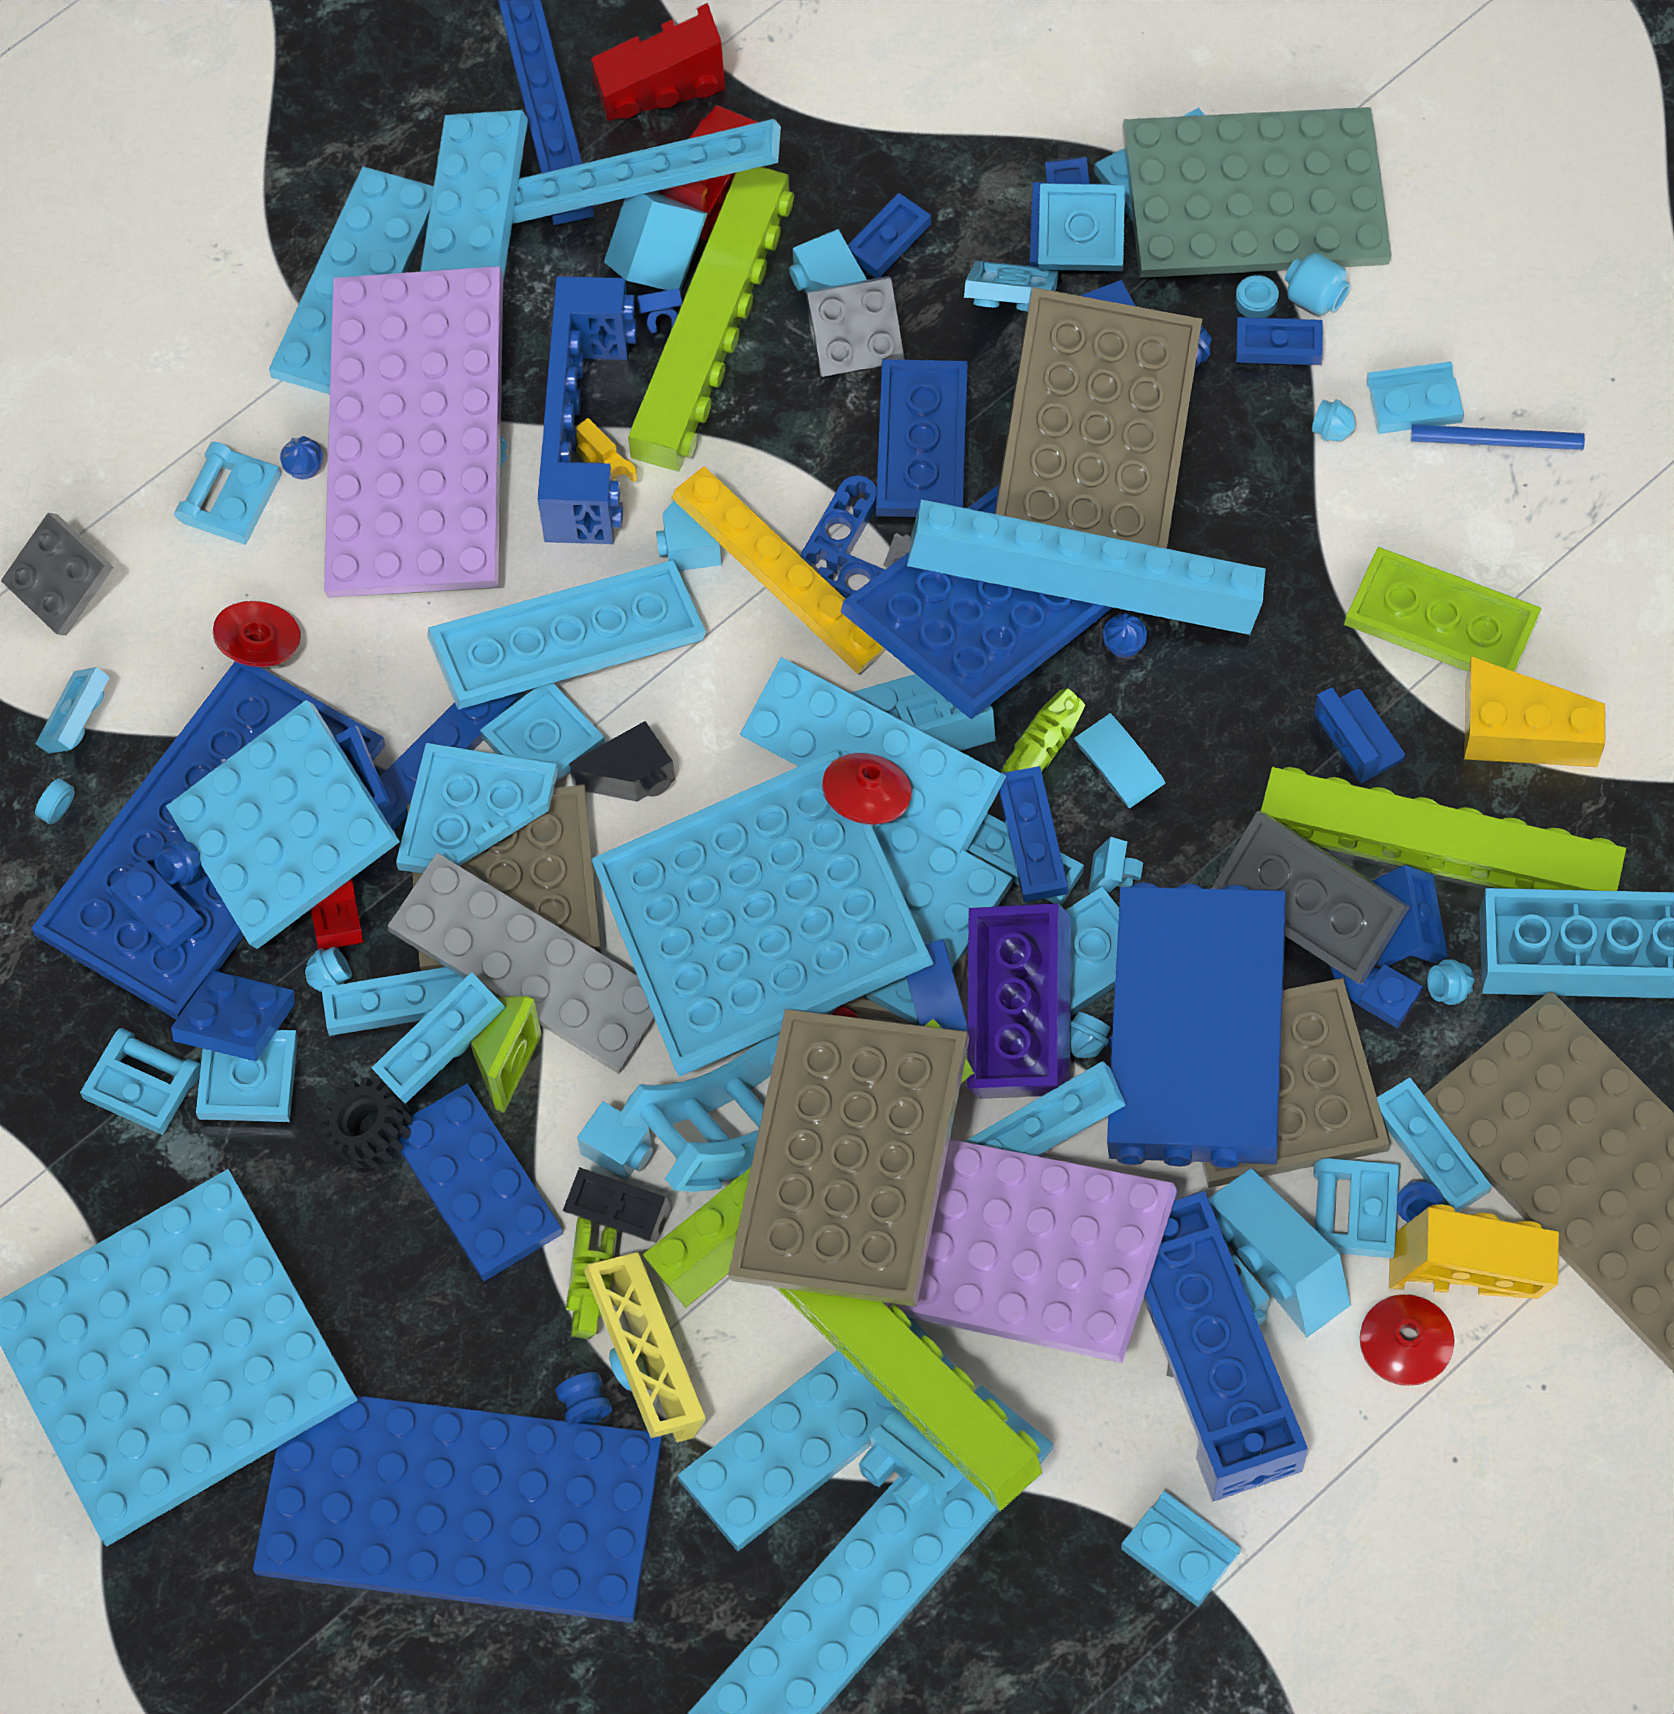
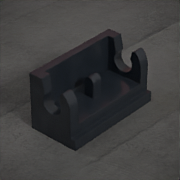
[563,1167,672,1243]

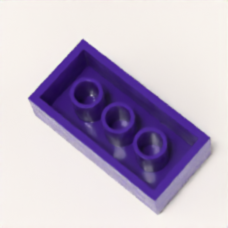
[967,903,1071,1099]

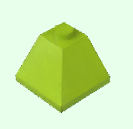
[470,996,542,1113]

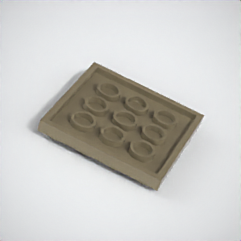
[407,785,601,971]
[1201,978,1390,1188]

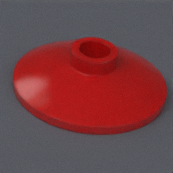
[213,601,301,667]
[822,753,912,825]
[1359,1294,1454,1386]

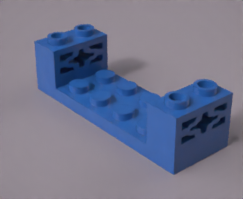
[537,276,637,544]
[1143,1191,1308,1502]

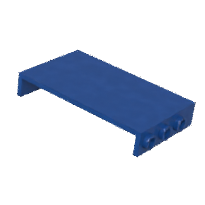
[1107,883,1286,1168]

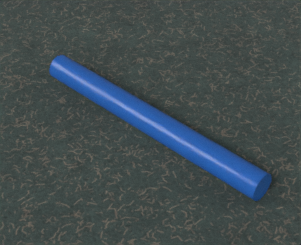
[1410,424,1585,450]

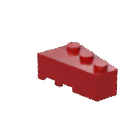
[591,3,725,121]
[658,105,759,241]

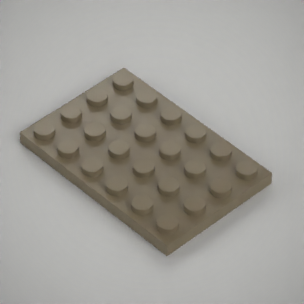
[994,287,1202,549]
[728,1009,970,1307]

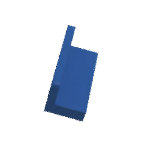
[1314,687,1405,783]
[1372,865,1448,966]

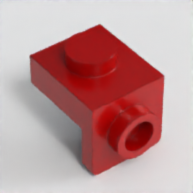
[311,878,363,949]

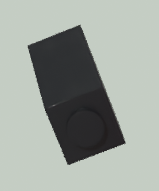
[569,721,675,802]

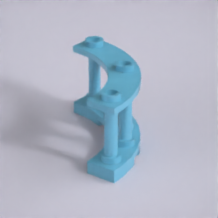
[615,1007,837,1192]

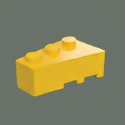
[1464,656,1605,767]
[1389,1205,1559,1299]

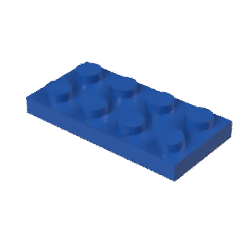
[876,359,967,517]
[399,1084,563,1282]

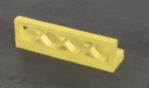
[584,1252,706,1442]

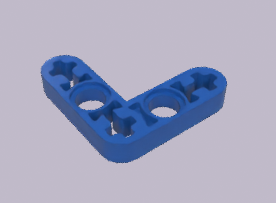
[800,476,885,599]

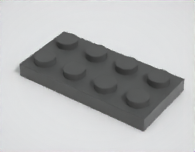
[1212,811,1410,984]

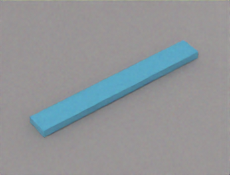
[512,119,781,224]

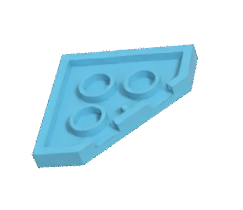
[396,743,558,874]

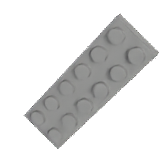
[387,853,654,1074]

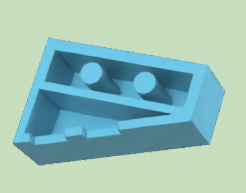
[1208,1168,1351,1338]

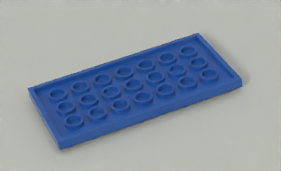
[31,661,385,1020]
[253,1396,663,1623]

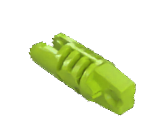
[1001,688,1085,773]
[566,1218,617,1340]

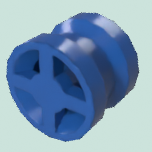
[556,1372,612,1426]

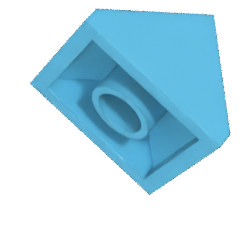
[604,191,707,292]

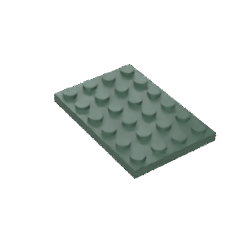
[1122,107,1392,278]

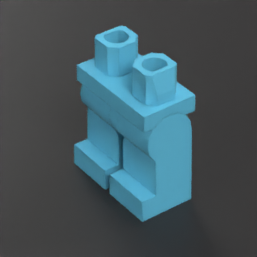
[859,1409,964,1514]

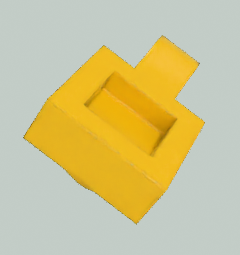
[575,418,638,493]

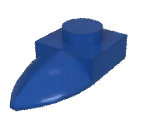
[1330,964,1423,1029]

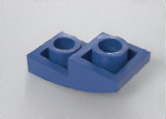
[906,939,967,1032]

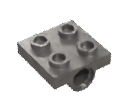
[806,276,905,377]
[1,513,114,636]

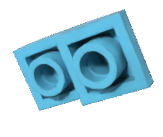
[1074,713,1166,809]

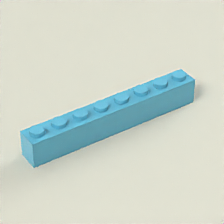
[907,499,1265,635]

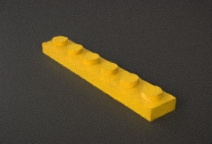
[671,466,886,675]

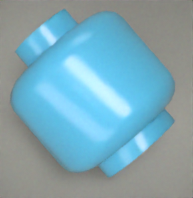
[1285,253,1351,316]

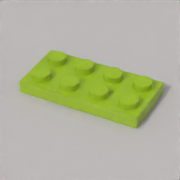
[1344,547,1542,672]

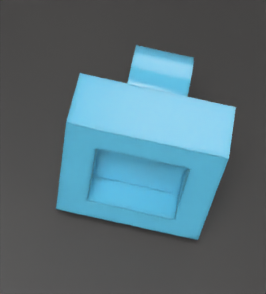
[1088,837,1143,894]

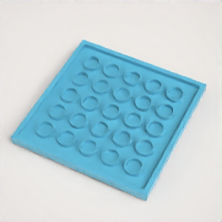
[591,750,933,1077]
[0,1169,357,1547]

